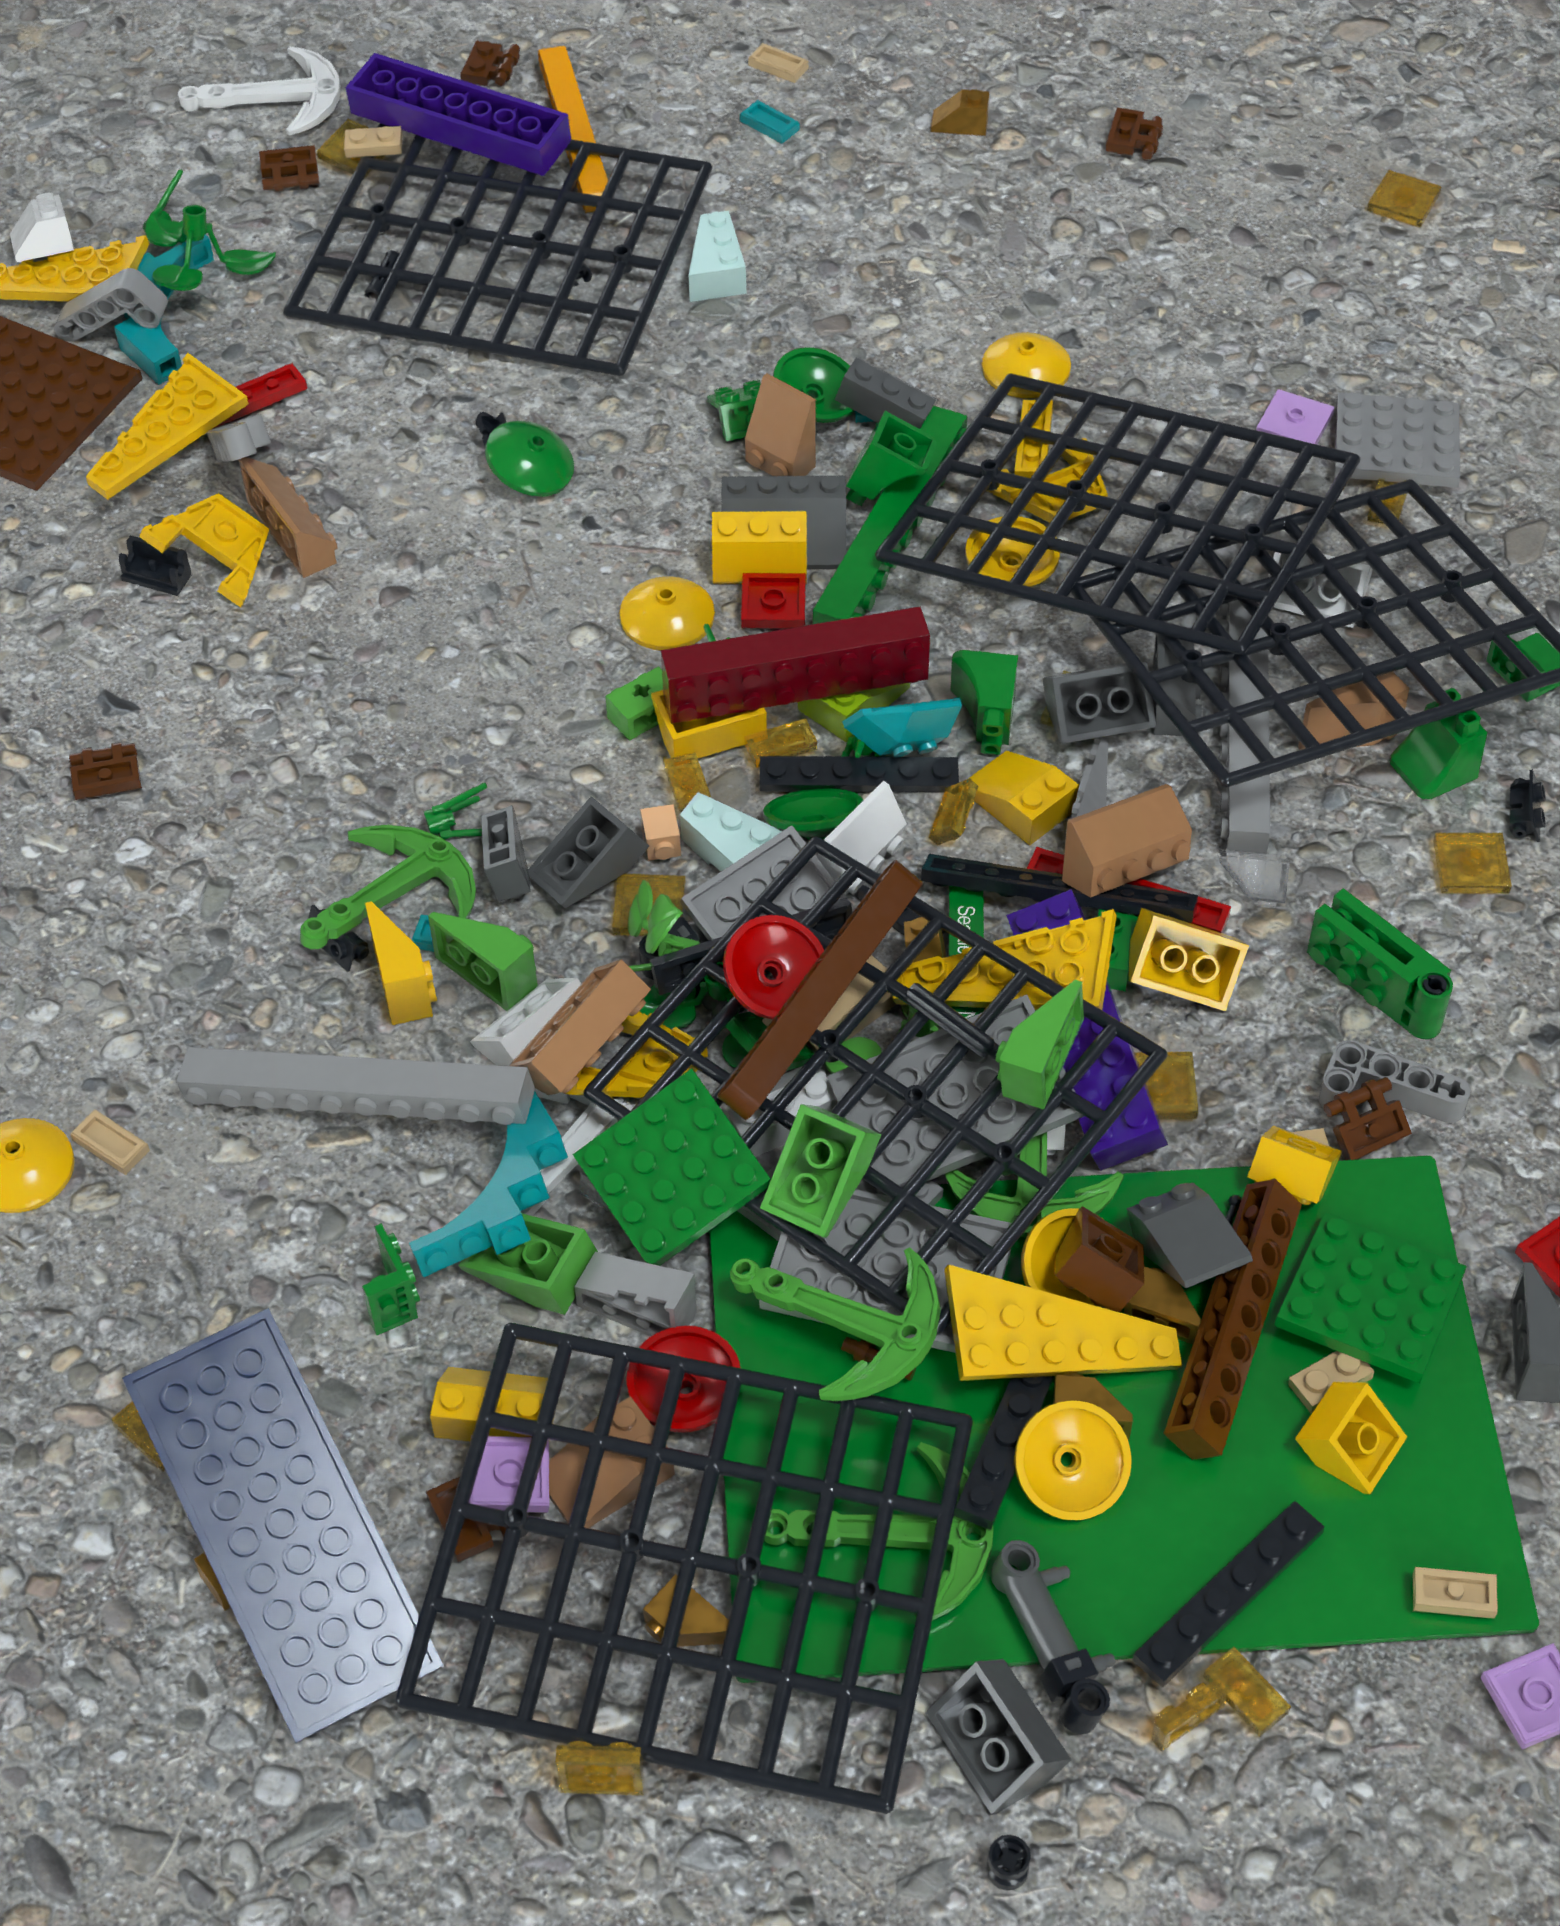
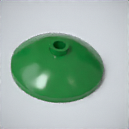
[773,347,854,423]
[485,421,574,497]
[763,788,864,840]

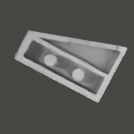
[575,1252,697,1336]

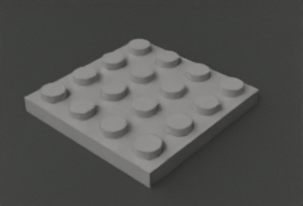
[1334,393,1460,488]
[680,825,855,980]

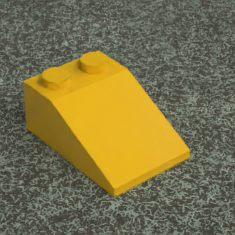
[959,750,1079,846]
[365,901,437,1025]

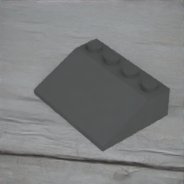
[721,476,846,569]

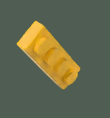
[1014,400,1053,482]

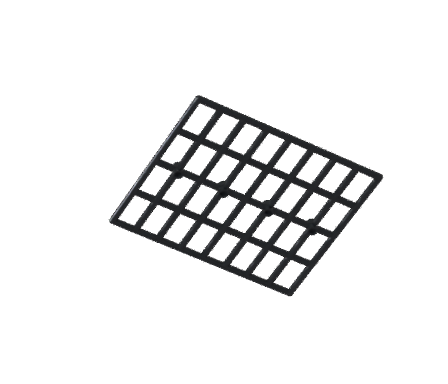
[283,123,713,376]
[875,373,1360,655]
[1070,479,1560,788]
[583,837,1167,1335]
[395,1323,973,1814]

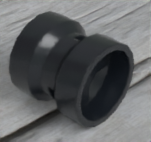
[987,1835,1031,1891]

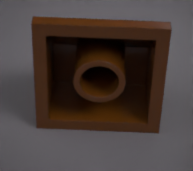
[1055,1206,1144,1312]

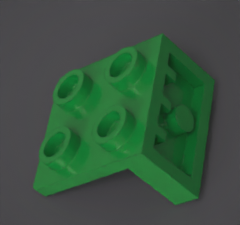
[707,380,761,441]
[1486,633,1560,702]
[362,1223,420,1336]

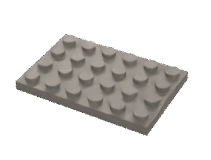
[827,994,1084,1196]
[759,1189,1011,1353]

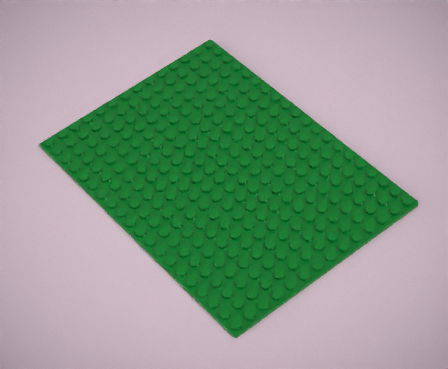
[710,1155,1539,1683]

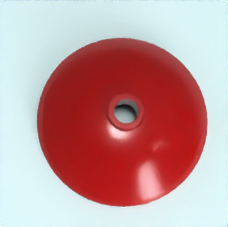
[723,915,824,1020]
[627,1326,741,1433]

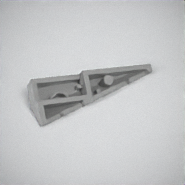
[1065,737,1108,842]

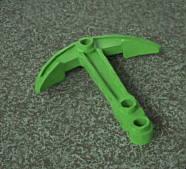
[300,825,476,949]
[945,1132,1124,1238]
[730,1247,941,1401]
[764,1442,993,1620]

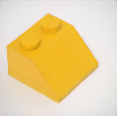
[1247,1126,1342,1205]
[1295,1382,1407,1495]

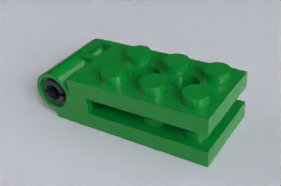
[1306,888,1453,1040]

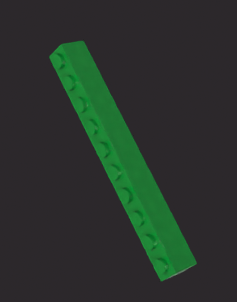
[813,406,967,624]

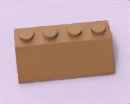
[239,457,338,578]
[1062,784,1192,898]
[509,959,651,1096]

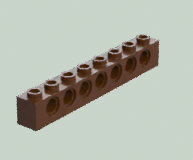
[1164,1179,1302,1460]

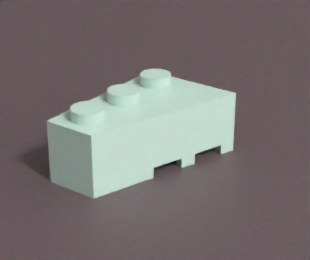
[689,210,746,302]
[680,792,782,872]

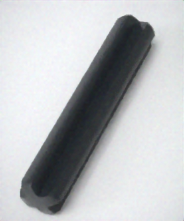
[905,983,995,1057]

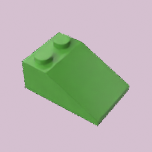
[428,912,538,1011]
[996,980,1084,1110]
[760,1104,882,1238]
[458,1213,598,1315]

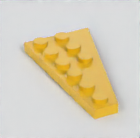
[0,235,149,301]
[86,353,248,500]
[893,909,1117,1010]
[944,1264,1182,1381]

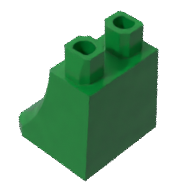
[846,411,937,506]
[950,650,1018,755]
[1390,688,1488,799]

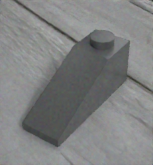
[481,805,531,902]

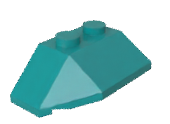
[842,697,962,758]

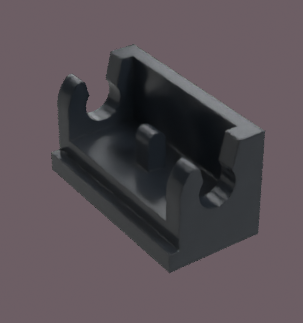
[119,535,192,596]

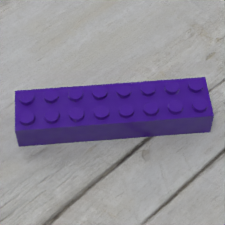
[345,53,572,176]
[1006,889,1168,1171]

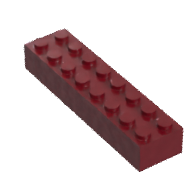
[661,606,930,724]

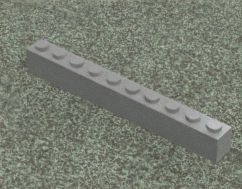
[1220,584,1270,854]
[176,1047,535,1125]

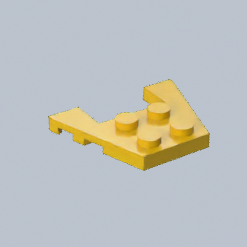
[988,438,1108,523]
[139,493,269,608]
[565,1011,708,1098]

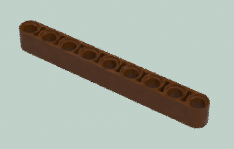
[717,859,923,1120]

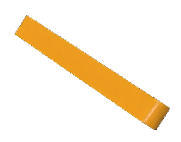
[538,45,608,213]

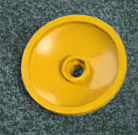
[982,332,1071,399]
[965,516,1060,587]
[620,576,715,651]
[0,1118,75,1213]
[1021,1208,1107,1309]
[1014,1400,1131,1520]

